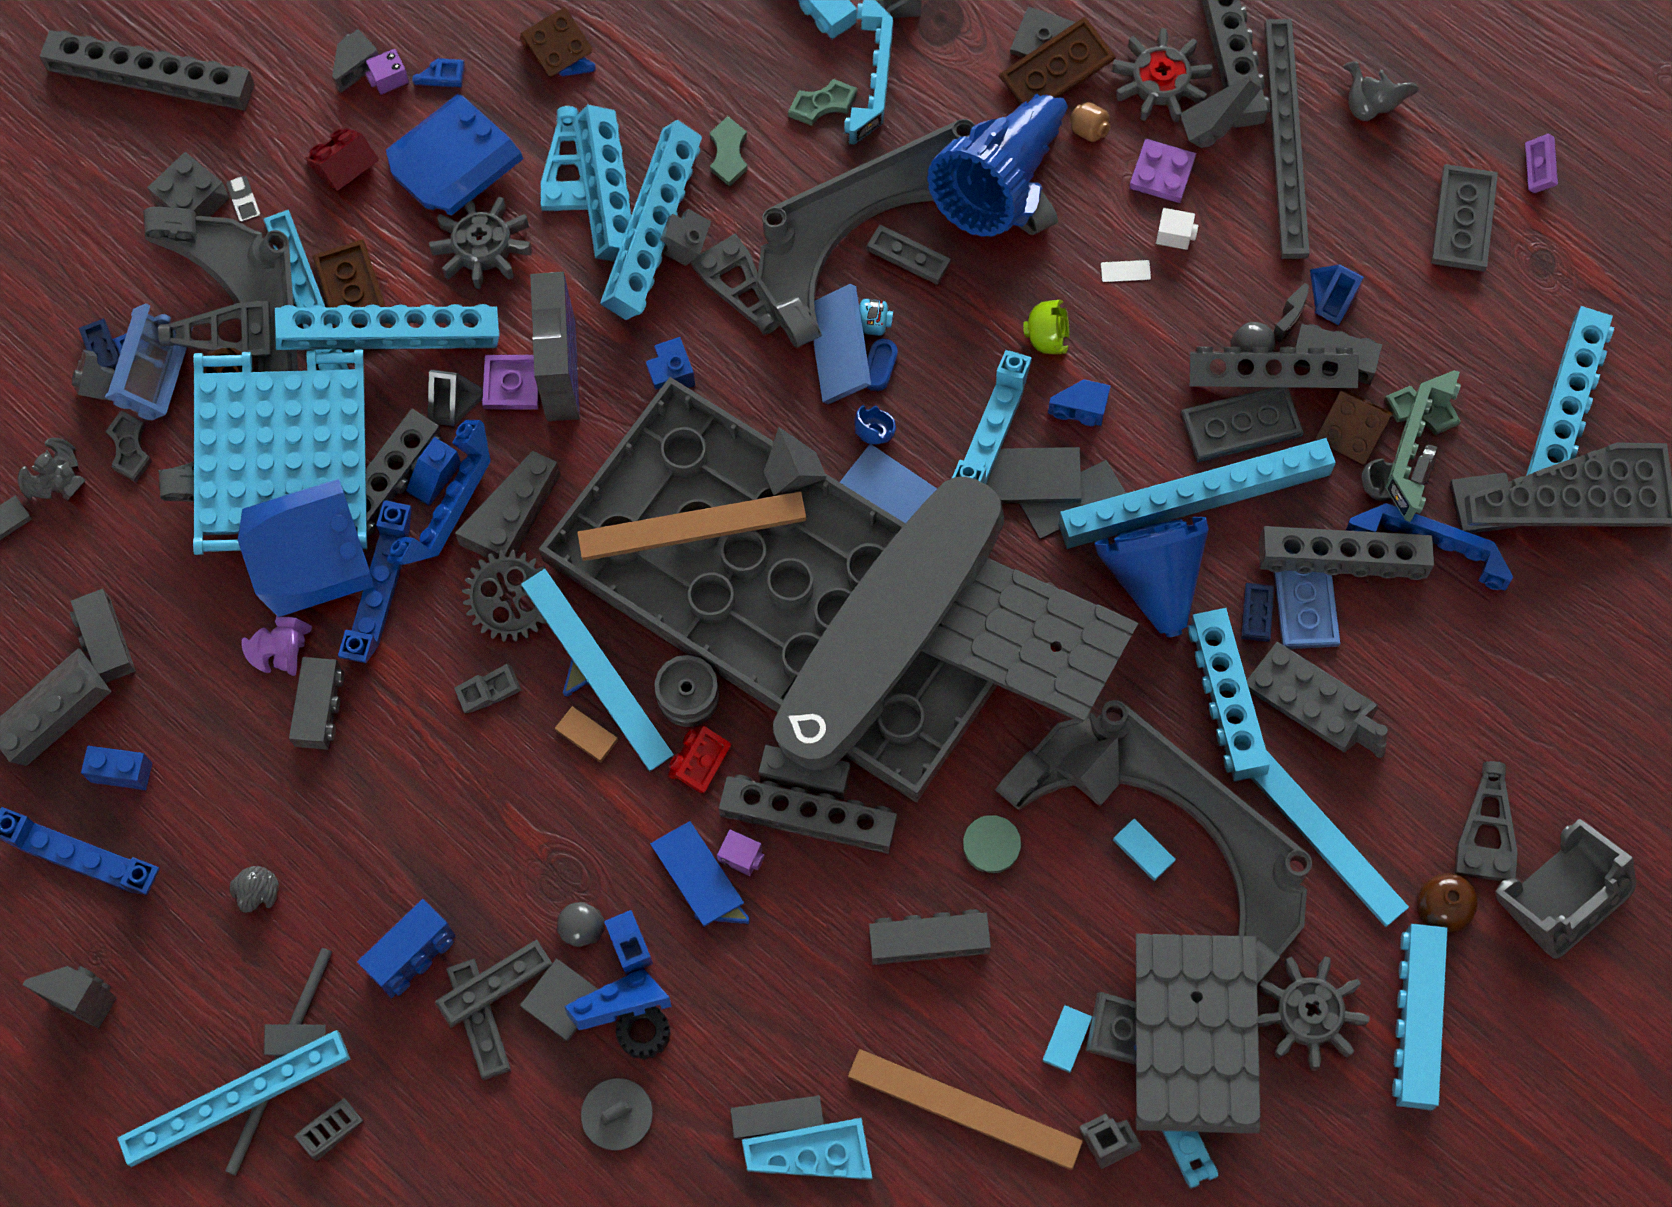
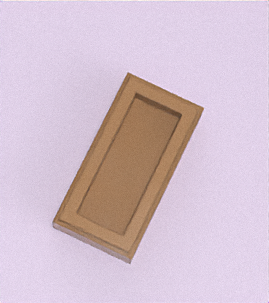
[555,706,618,763]

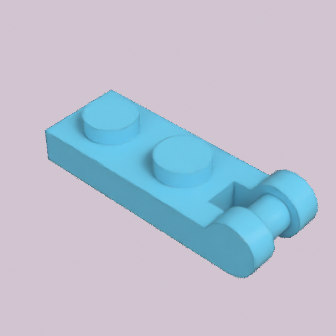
[1162,1131,1218,1189]

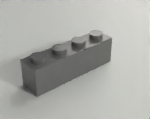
[869,909,991,965]

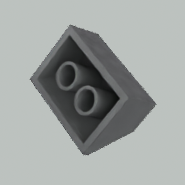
[23,966,117,1029]

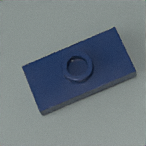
[79,318,119,371]
[1241,583,1274,642]

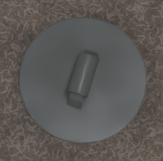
[581,1078,653,1150]

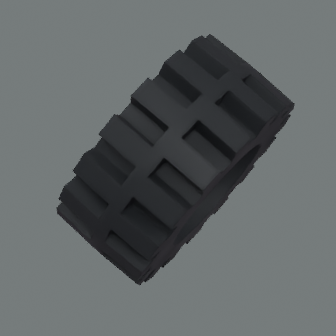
[616,1006,670,1060]

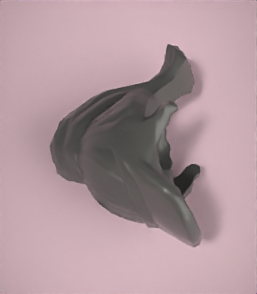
[1343,62,1419,121]

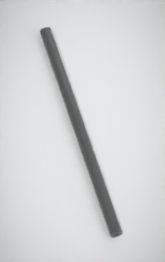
[225,948,332,1176]

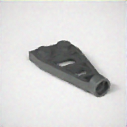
[691,233,780,335]
[158,301,272,358]
[1454,761,1518,881]

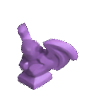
[242,616,312,676]

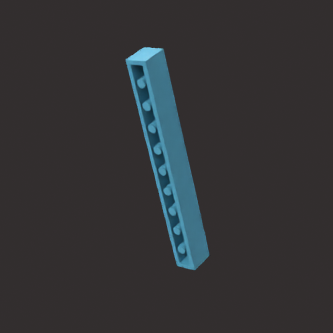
[1058,438,1336,549]

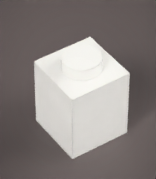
[1156,208,1198,250]

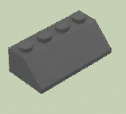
[0,649,111,766]

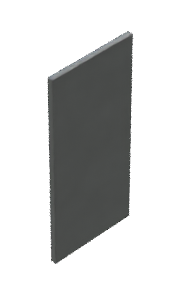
[1019,460,1126,539]

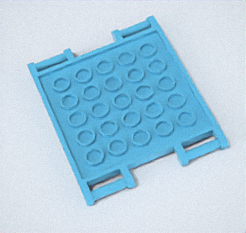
[193,349,367,555]

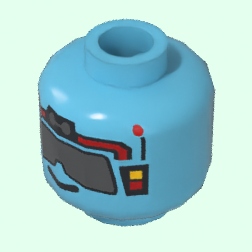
[859,299,893,336]

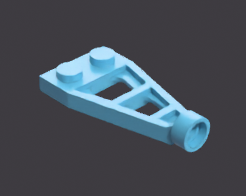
[541,106,588,211]

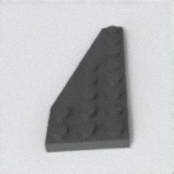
[1464,443,1672,527]

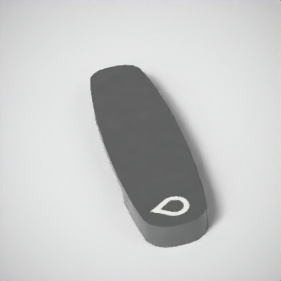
[773,476,1004,770]

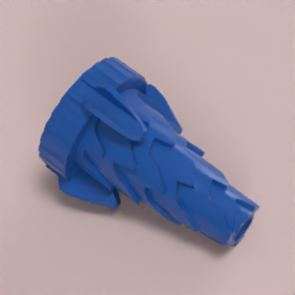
[927,94,1068,237]

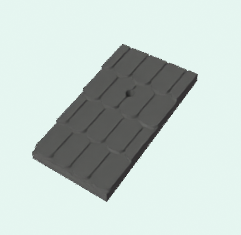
[921,558,1138,722]
[1136,934,1260,1134]

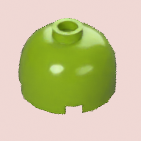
[1024,300,1069,354]

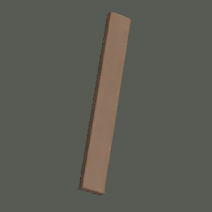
[578,492,806,561]
[848,1049,1083,1170]

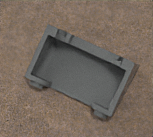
[1495,819,1636,959]

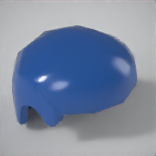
[854,405,896,445]

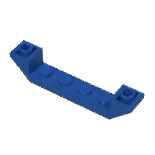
[386,420,491,565]
[338,500,411,663]
[1345,503,1513,591]
[0,807,160,895]

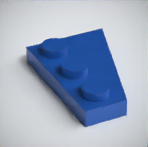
[564,968,672,1030]

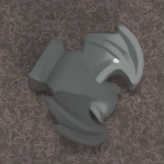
[17,438,86,501]

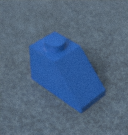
[406,437,461,506]

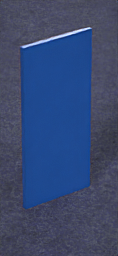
[650,821,744,927]

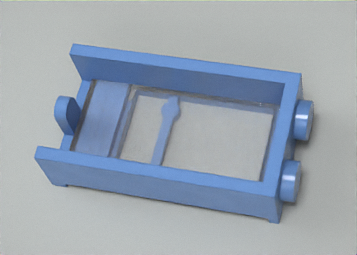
[105,303,193,420]

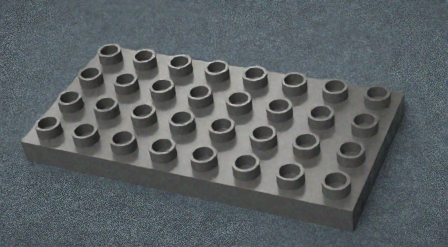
[539,377,998,803]

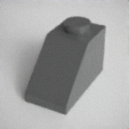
[332,29,379,93]

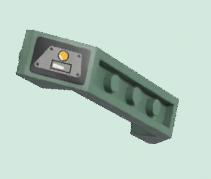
[1385,370,1461,522]

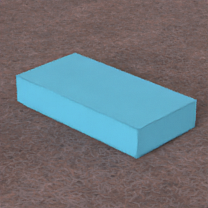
[1113,819,1176,881]
[1042,1005,1092,1073]

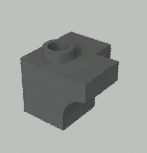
[660,209,711,266]
[72,350,115,401]
[1079,1113,1141,1169]

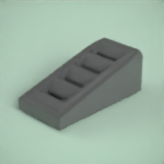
[295,1098,364,1161]

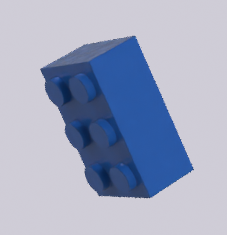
[357,899,456,999]

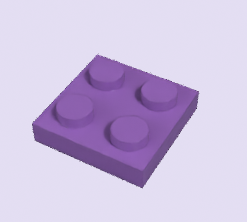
[1129,139,1196,203]
[482,355,539,409]

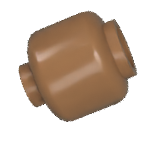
[1070,102,1111,142]

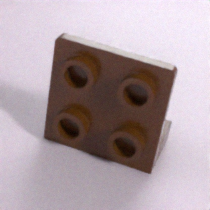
[519,6,593,77]
[1316,389,1394,464]

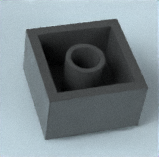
[147,152,230,217]

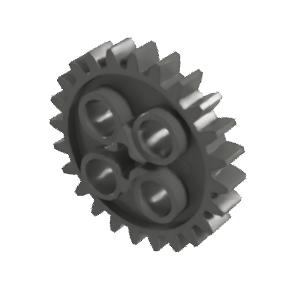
[462,550,551,641]

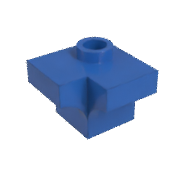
[646,337,695,389]

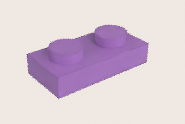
[1525,134,1558,193]

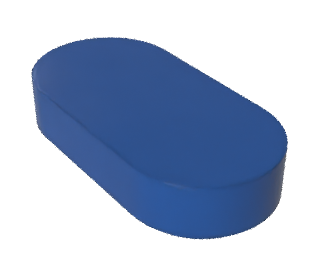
[866,339,898,391]

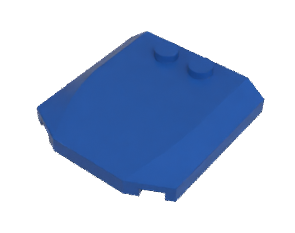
[386,95,524,215]
[238,479,374,617]

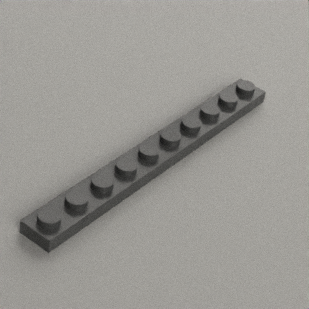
[1264,19,1310,259]

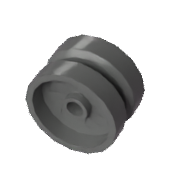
[654,655,720,727]

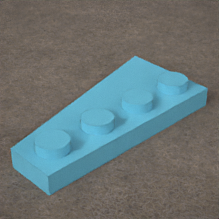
[742,1118,872,1180]

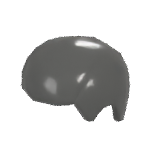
[1230,322,1276,362]
[1361,458,1393,501]
[557,902,604,947]

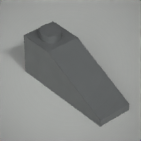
[1180,76,1262,148]

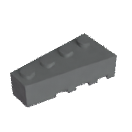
[455,451,561,559]

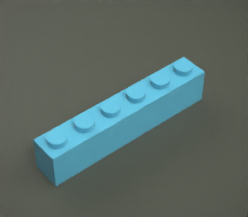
[1392,924,1447,1110]

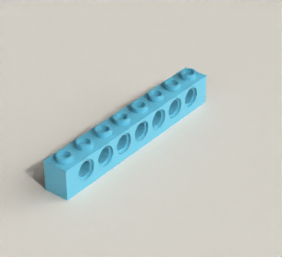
[600,120,702,320]
[275,304,499,350]
[1526,306,1614,475]

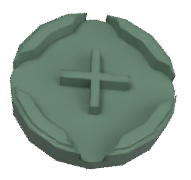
[963,815,1021,873]

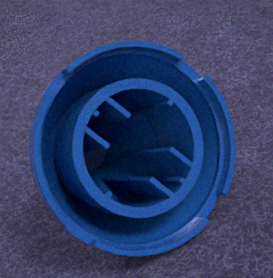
[1095,517,1209,637]

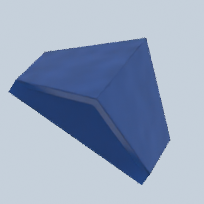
[1310,265,1364,325]

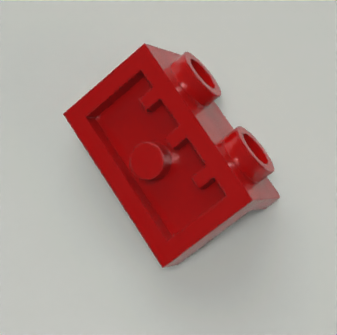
[667,726,731,793]

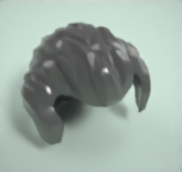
[229,866,279,913]

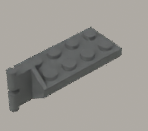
[1247,642,1388,758]

